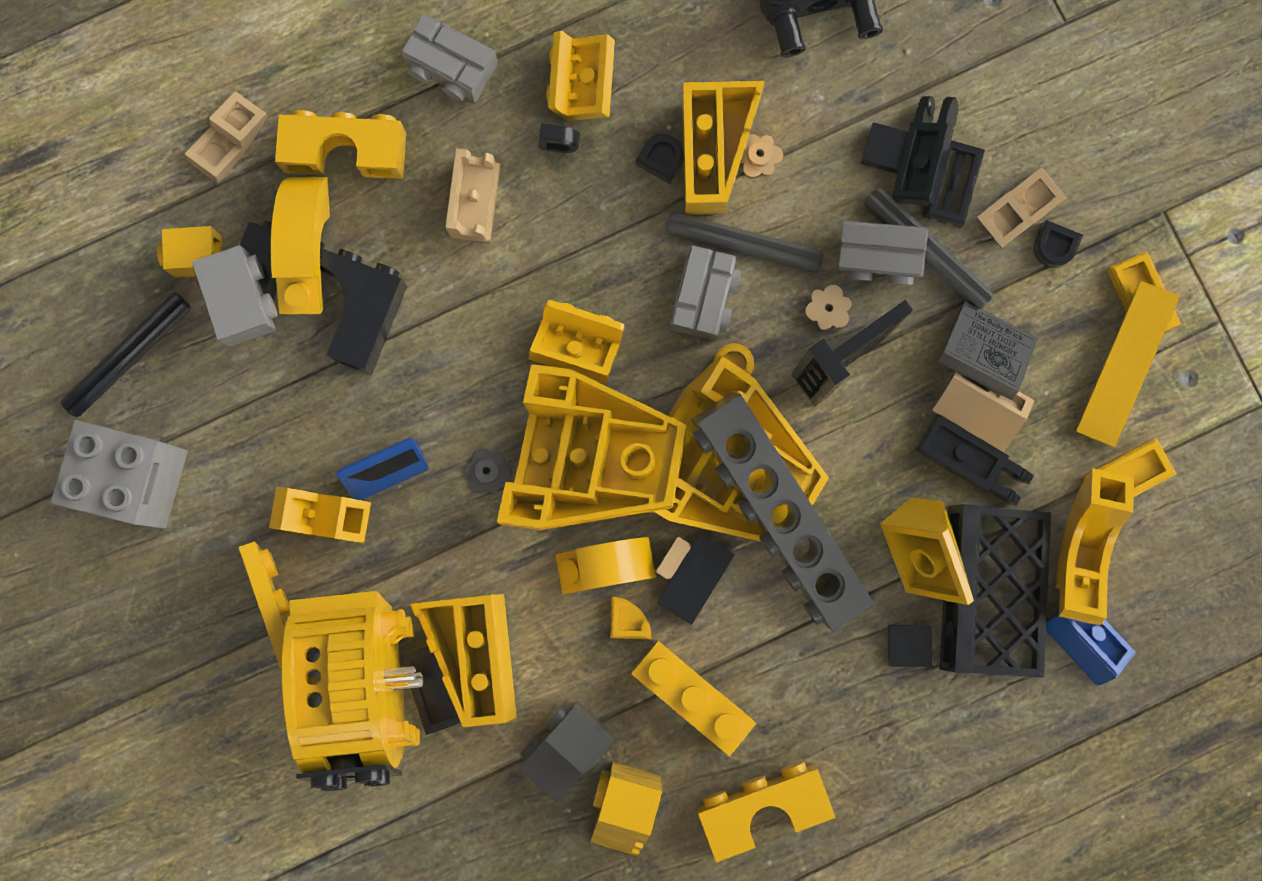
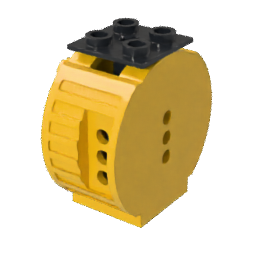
[282,591,423,791]

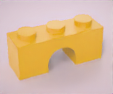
[275,110,406,179]
[631,640,757,757]
[697,761,836,863]

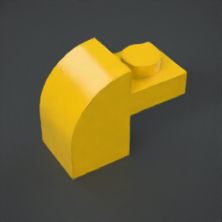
[269,486,371,543]
[555,536,656,595]

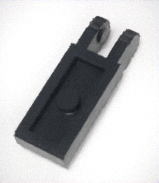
[892,96,959,206]
[915,414,1034,506]

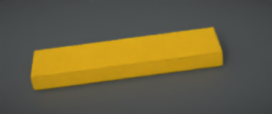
[1074,281,1180,448]

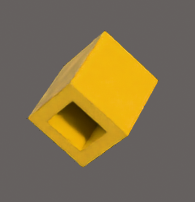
[157,226,222,278]

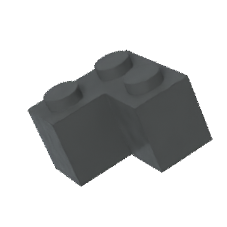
[519,701,614,802]

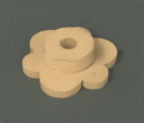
[741,134,783,178]
[805,285,852,331]

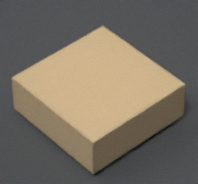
[655,537,691,580]

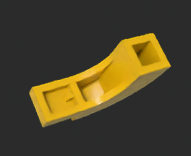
[271,177,330,314]
[1055,468,1134,626]

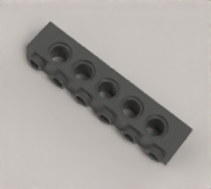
[691,391,875,632]

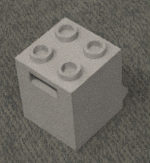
[51,420,188,529]

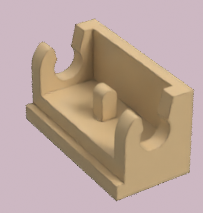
[445,148,501,243]
[932,371,1035,452]

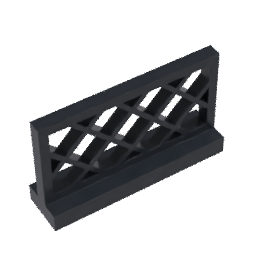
[791,299,913,407]
[940,504,1051,678]

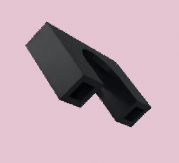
[240,221,407,375]

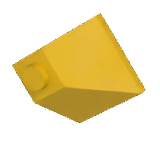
[880,497,974,605]

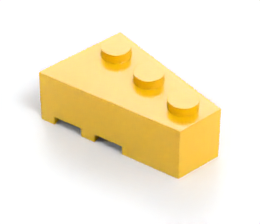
[682,81,765,215]
[590,762,662,856]

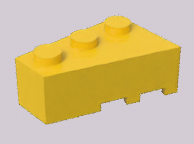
[410,594,517,727]

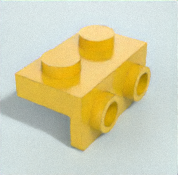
[546,31,615,121]
[528,300,625,385]

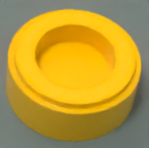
[714,343,754,375]

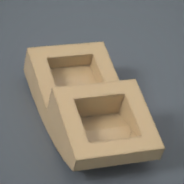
[184,91,267,184]
[977,167,1067,248]

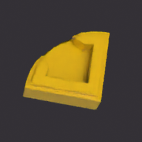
[610,597,652,640]

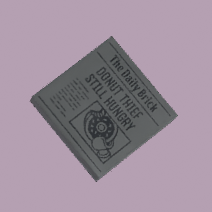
[938,301,1038,400]

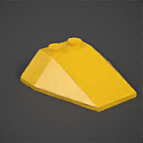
[653,356,829,542]
[497,364,687,530]

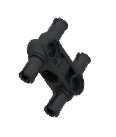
[760,0,883,58]

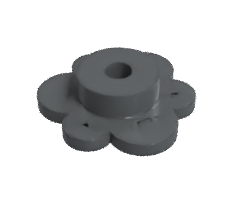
[464,448,512,494]

